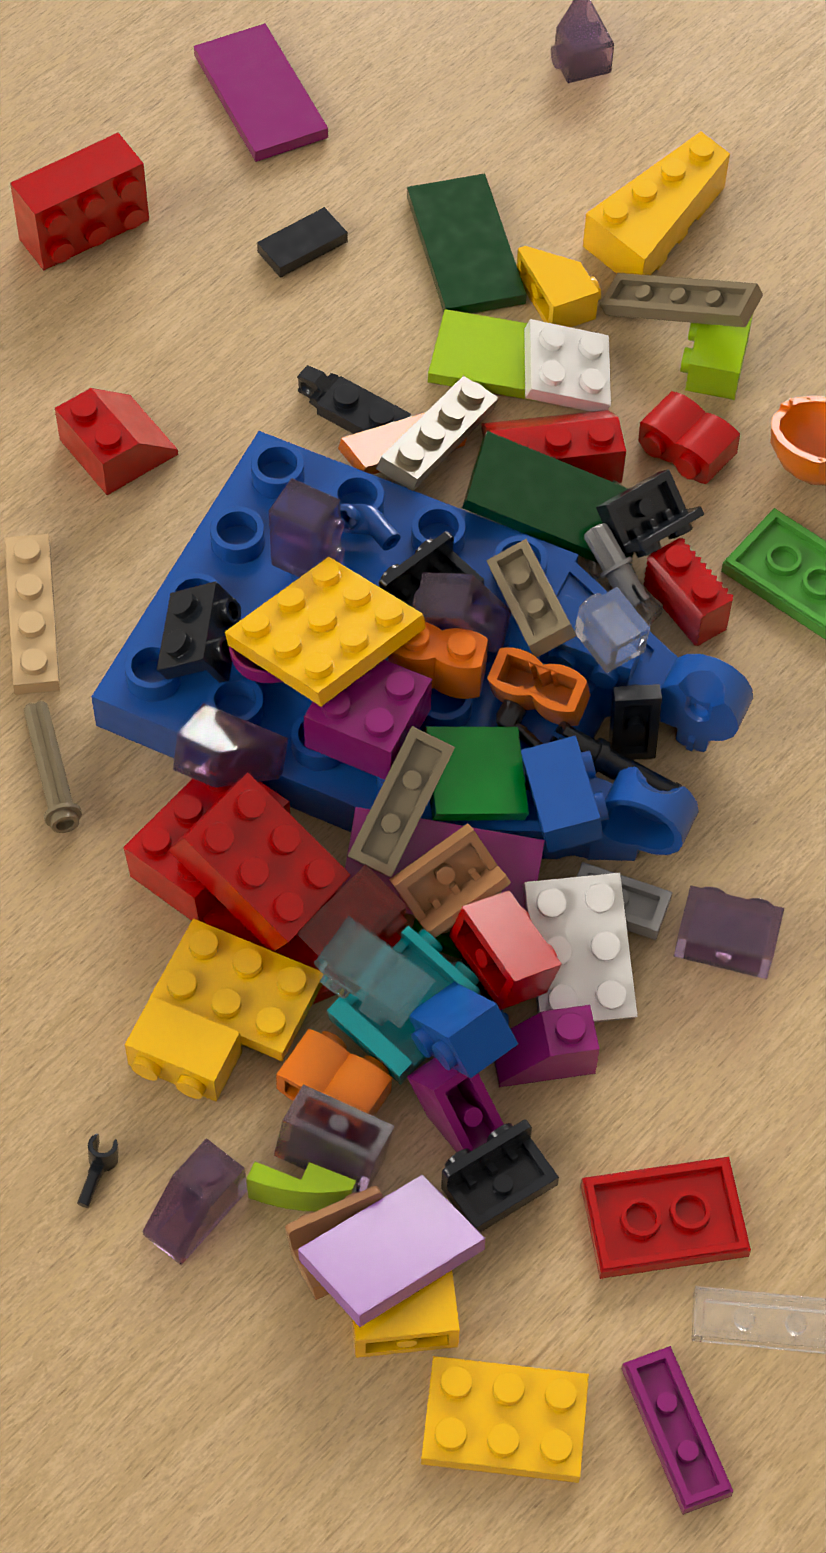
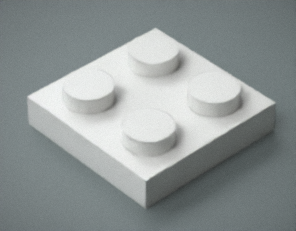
[524,319,611,411]

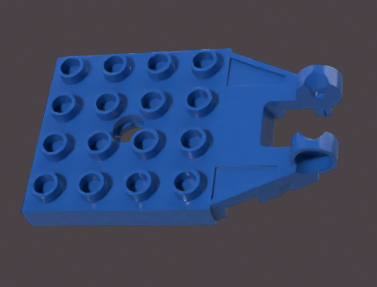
[91,431,753,861]

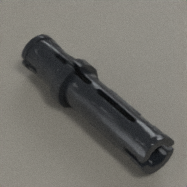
[550,721,682,791]

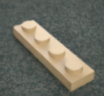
[4,533,60,695]

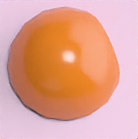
[770,396,826,486]

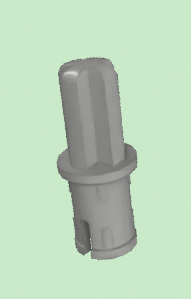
[584,523,650,610]

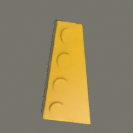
[583,131,730,275]

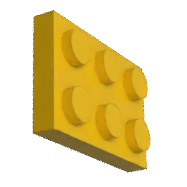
[149,918,324,1062]
[421,1356,589,1483]

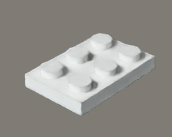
[523,873,638,1022]

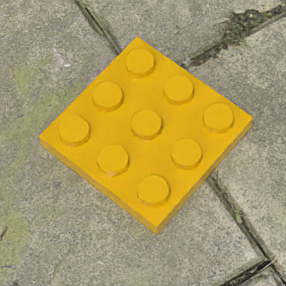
[225,557,426,707]

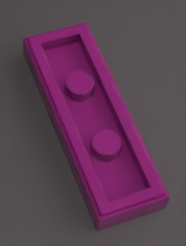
[621,1346,734,1515]

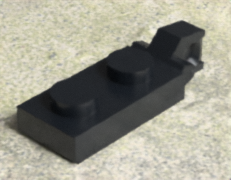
[297,365,411,434]

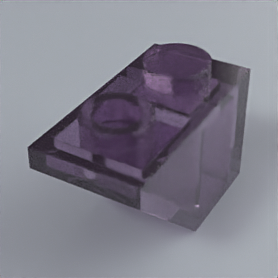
[173,704,288,787]

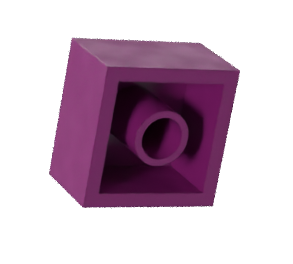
[304,660,432,780]

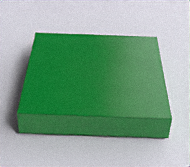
[424,727,529,821]

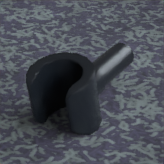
[496,699,544,747]
[77,1133,119,1208]

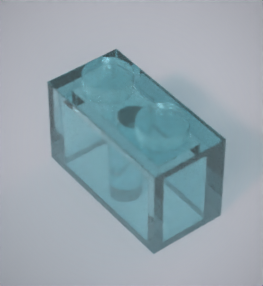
[314,916,436,1028]

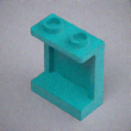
[327,926,480,1085]

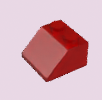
[55,388,178,495]

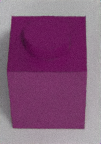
[494,1005,600,1088]
[407,1057,504,1153]

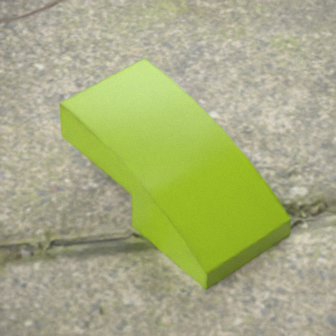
[246,1161,356,1212]

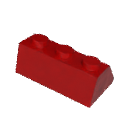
[481,410,626,483]

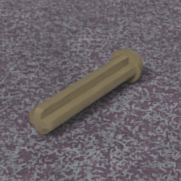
[24,701,82,833]

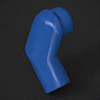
[334,503,401,551]

